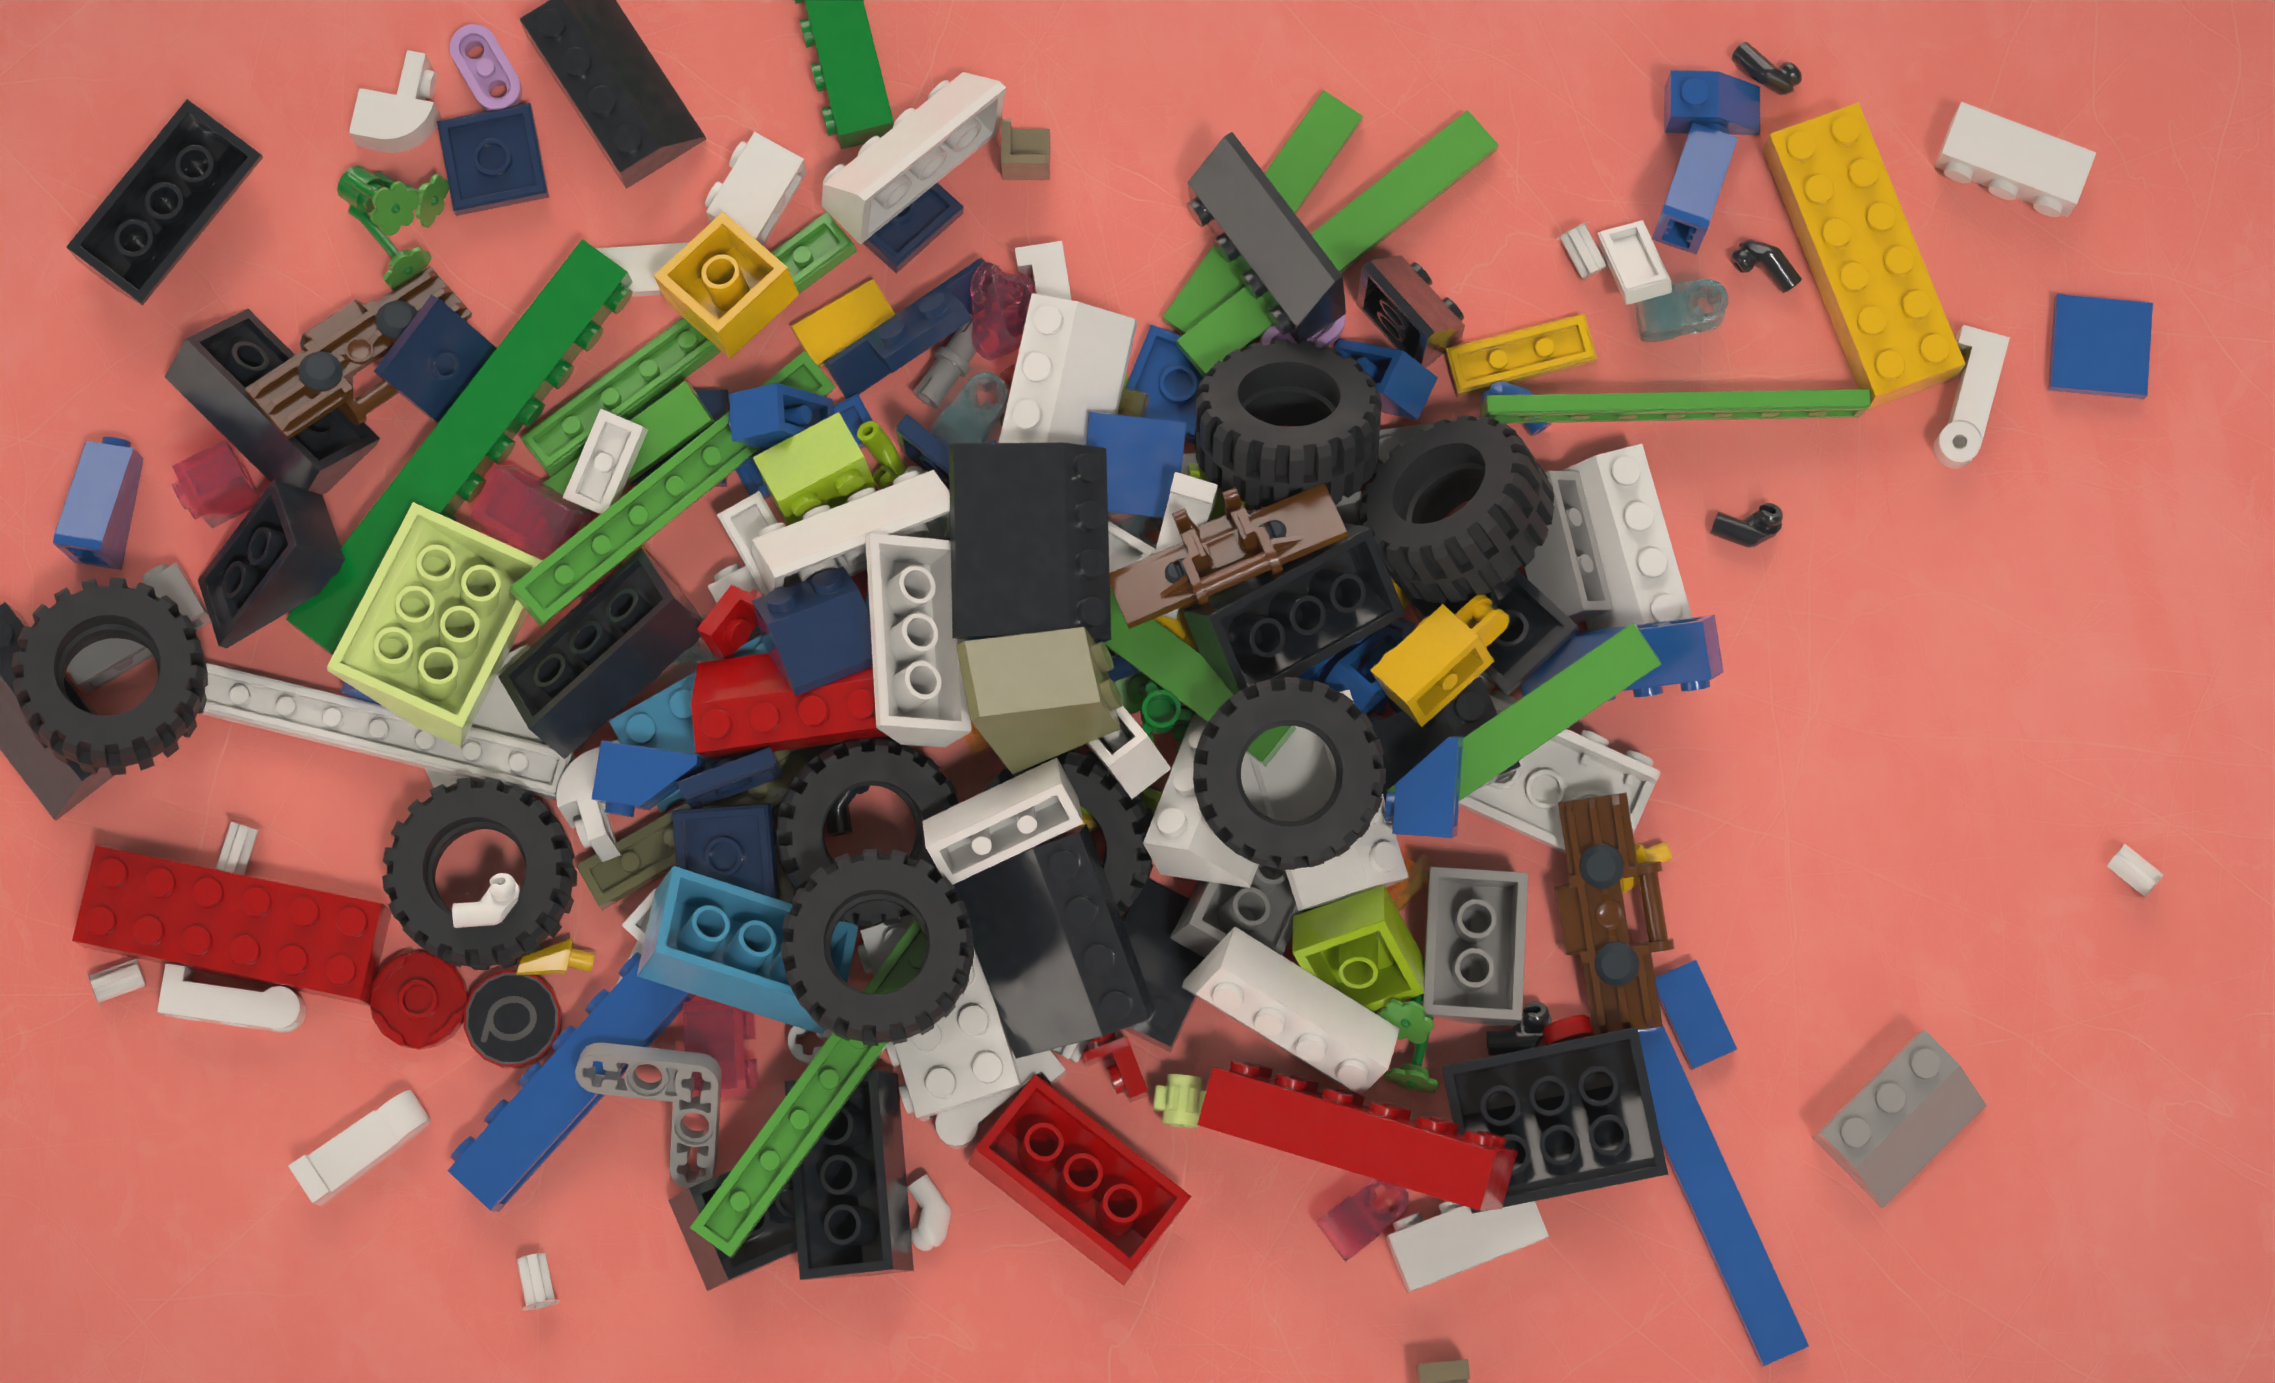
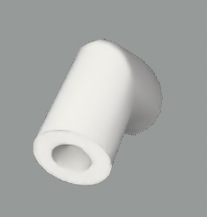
[452,873,520,928]
[907,1174,951,1251]

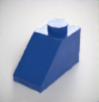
[1664,70,1760,135]
[1334,339,1438,420]
[728,383,834,449]
[1323,625,1404,716]
[1385,736,1463,838]
[591,741,707,817]

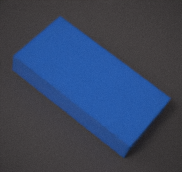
[1655,960,1737,1070]

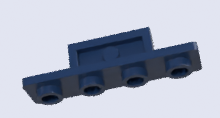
[825,258,1004,399]

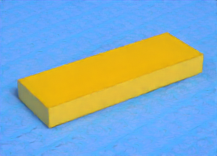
[1445,314,1597,398]

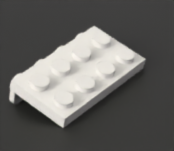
[1459,691,1661,854]
[858,914,1022,1121]

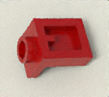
[697,585,766,660]
[1081,1033,1148,1103]

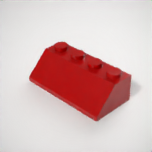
[691,653,888,761]
[968,1075,1192,1286]

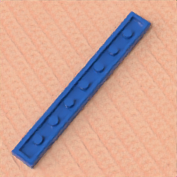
[1638,1026,1809,1367]

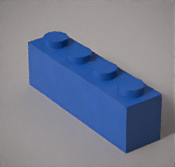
[1521,614,1724,701]

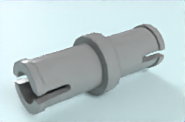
[913,314,992,409]

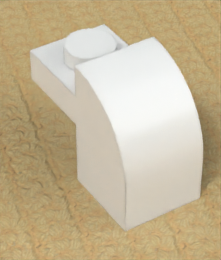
[349,50,441,153]
[556,739,621,862]

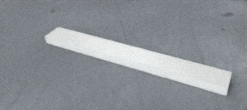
[200,663,574,801]

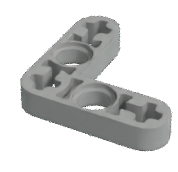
[575,1043,722,1189]

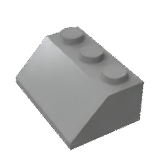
[1170,865,1304,958]
[1422,867,1528,1026]
[1812,1030,1987,1208]

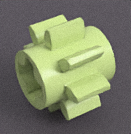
[1153,1074,1206,1128]

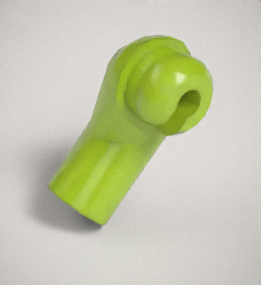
[857,421,906,489]

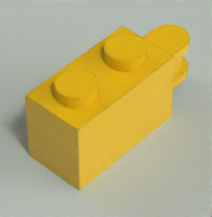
[1370,595,1509,727]

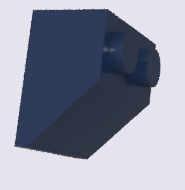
[752,566,873,696]

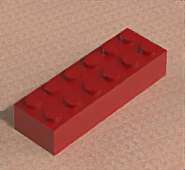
[72,845,392,1006]
[1197,1061,1518,1211]

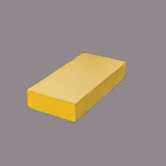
[791,278,896,368]

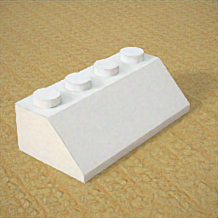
[821,72,1006,245]
[999,293,1138,445]
[1562,444,1692,631]
[752,470,950,593]
[865,533,971,747]
[1250,690,1409,911]
[1143,713,1269,888]
[1182,927,1400,1096]

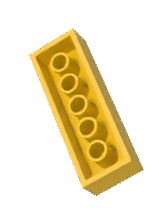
[1762,102,1965,410]

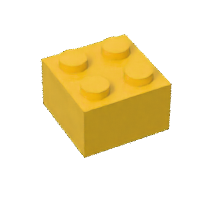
[654,212,799,359]

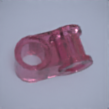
[970,262,1034,361]
[1315,1179,1409,1262]

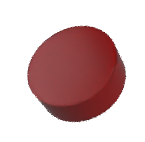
[1542,1015,1594,1045]

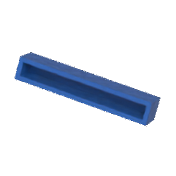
[447,952,696,1212]

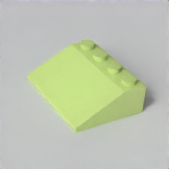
[327,502,543,747]

